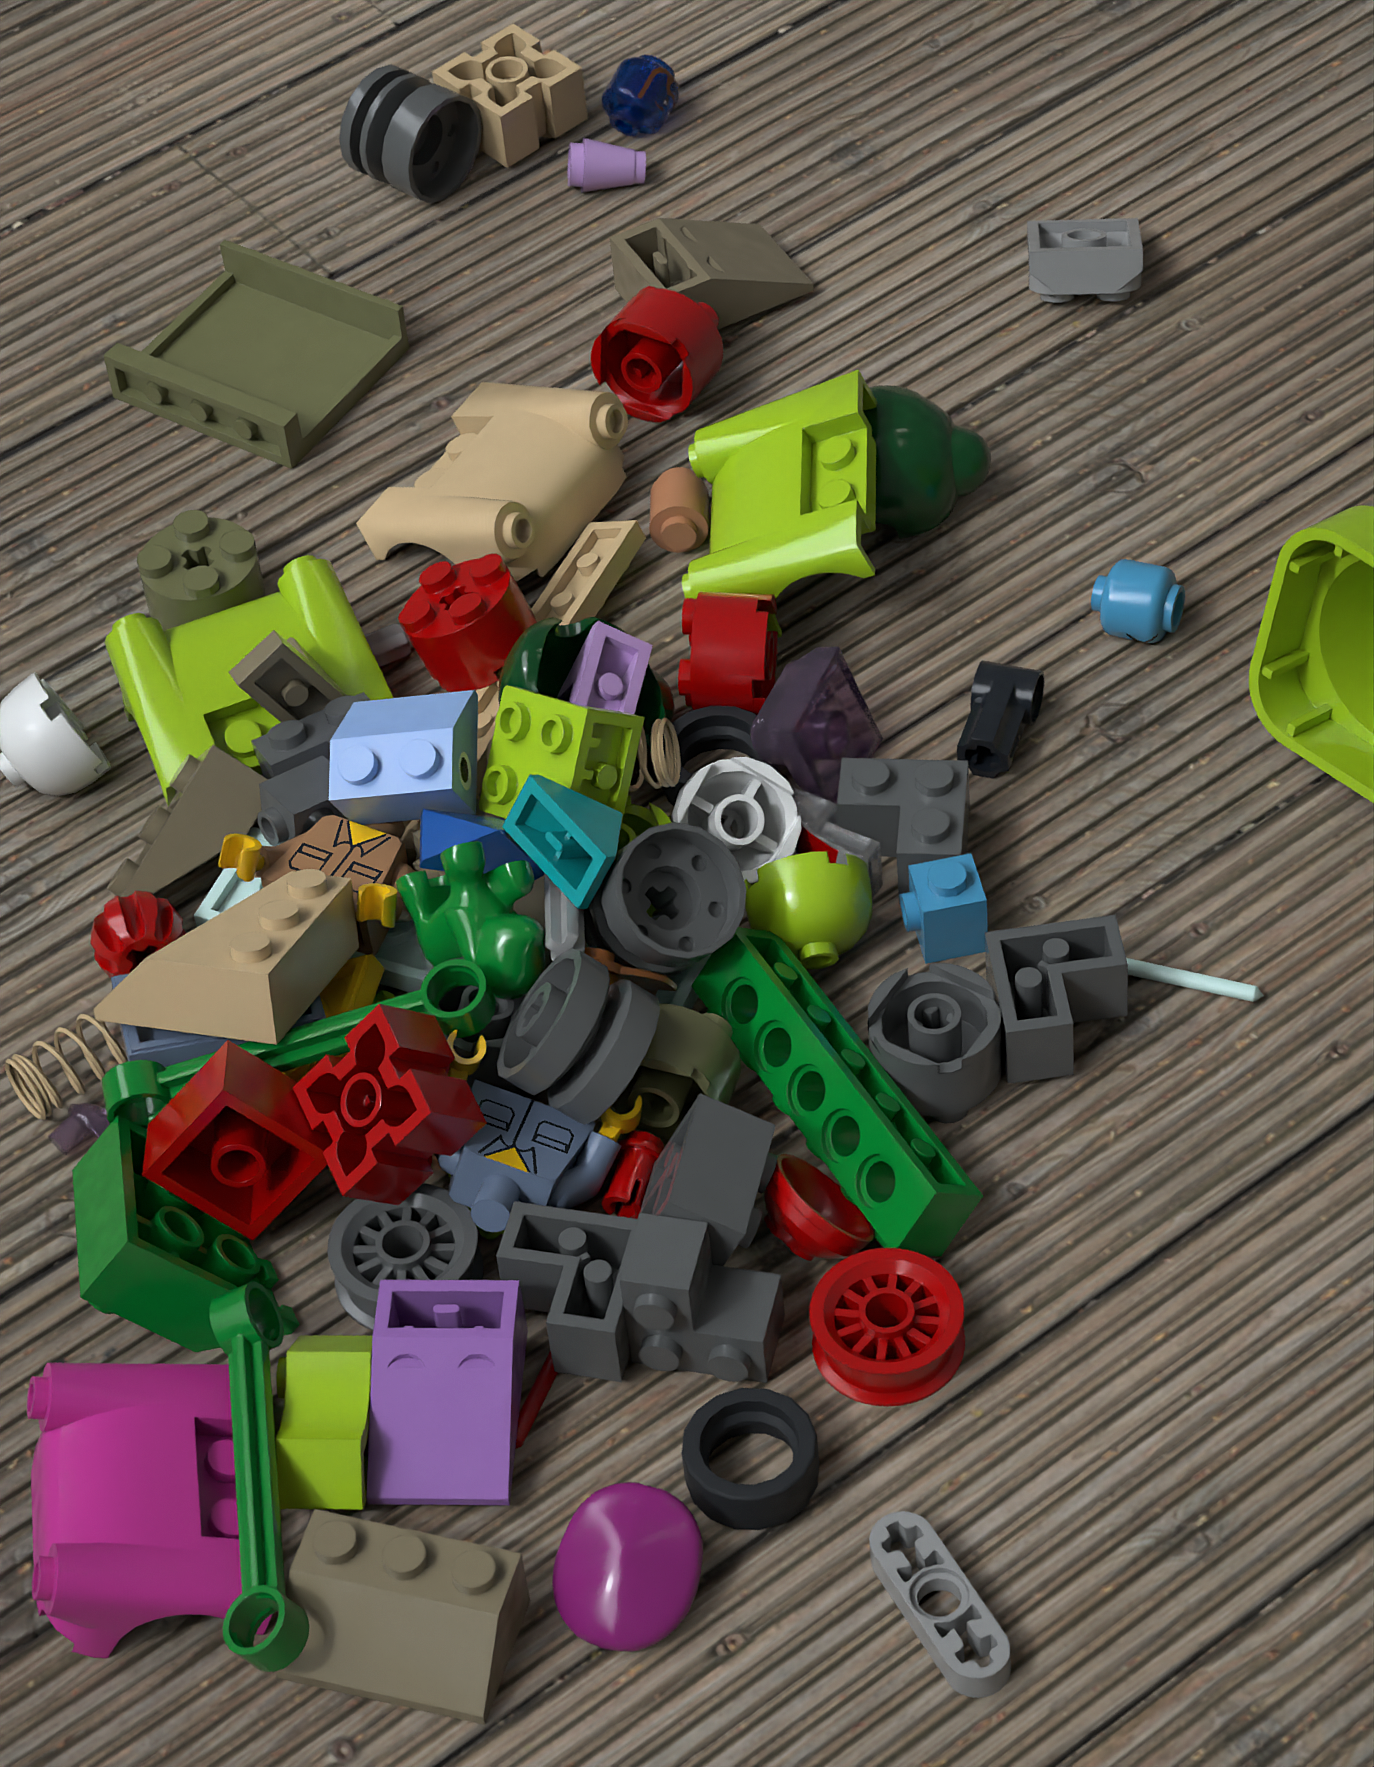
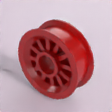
[809,1248,966,1407]

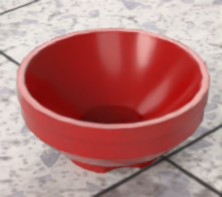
[764,1154,874,1261]

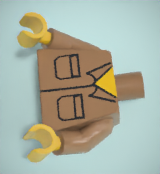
[218,815,415,956]

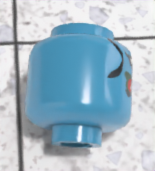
[1091,559,1185,643]

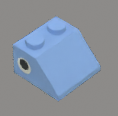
[329,690,478,825]

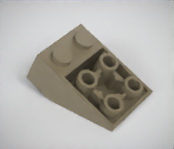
[609,218,814,329]

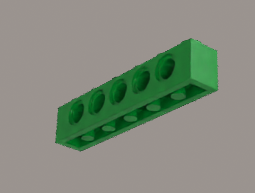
[691,927,983,1257]

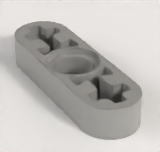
[869,1511,1011,1698]

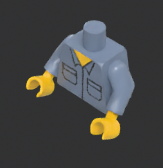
[434,1029,642,1232]

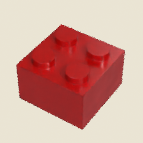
[142,1040,333,1240]

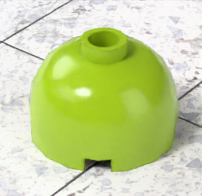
[744,852,873,969]

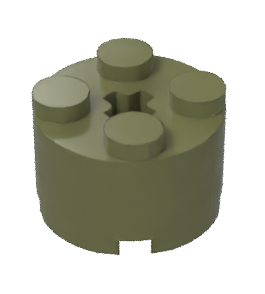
[137,510,266,631]
[599,1003,741,1146]

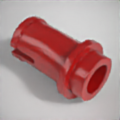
[602,1131,665,1219]

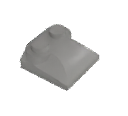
[1027,218,1143,303]

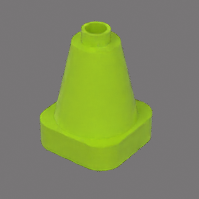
[1249,505,1374,803]

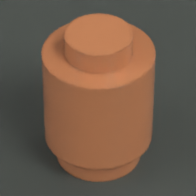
[649,467,708,553]

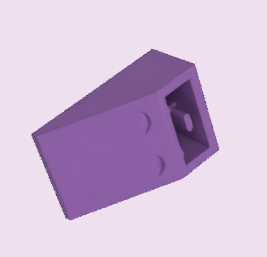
[367,1280,528,1506]

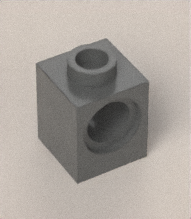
[258,755,349,846]

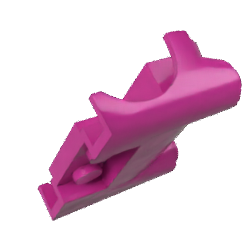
[27,1363,272,1659]

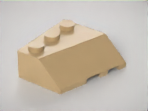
[94,869,359,1045]

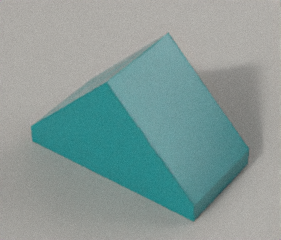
[502,774,623,909]

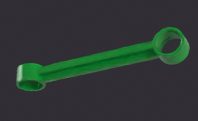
[102,959,496,1129]
[209,1282,309,1672]

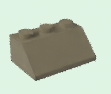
[275,1509,530,1725]

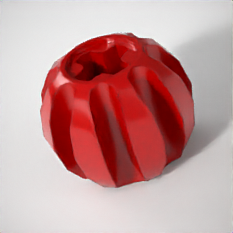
[90,890,187,978]

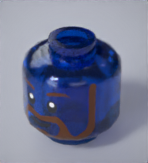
[601,55,679,136]

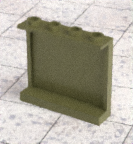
[104,239,410,469]

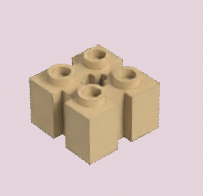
[432,23,588,168]

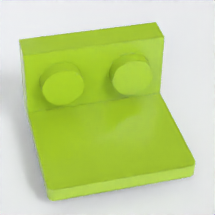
[479,685,645,830]

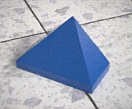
[420,809,544,880]

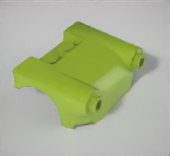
[682,369,877,638]
[104,555,393,806]

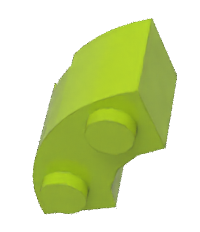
[275,1335,373,1510]

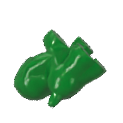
[395,841,546,1000]

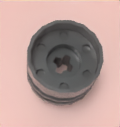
[339,64,482,203]
[584,822,746,978]

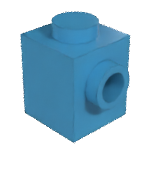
[900,853,988,964]

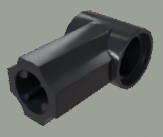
[957,660,1045,779]

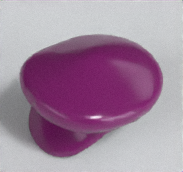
[552,1482,703,1652]

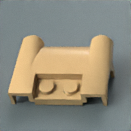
[356,382,628,581]

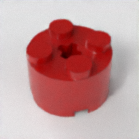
[591,286,723,422]
[398,553,537,692]
[678,592,778,717]

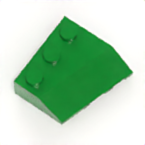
[72,1115,300,1352]

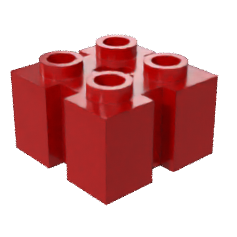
[292,1004,487,1206]

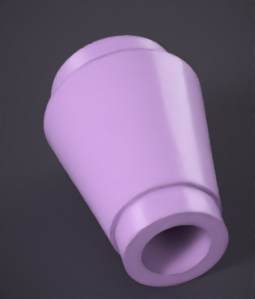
[568,138,646,192]

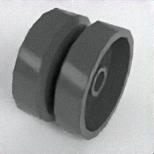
[497,948,660,1125]

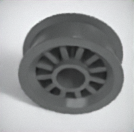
[327,1183,484,1331]

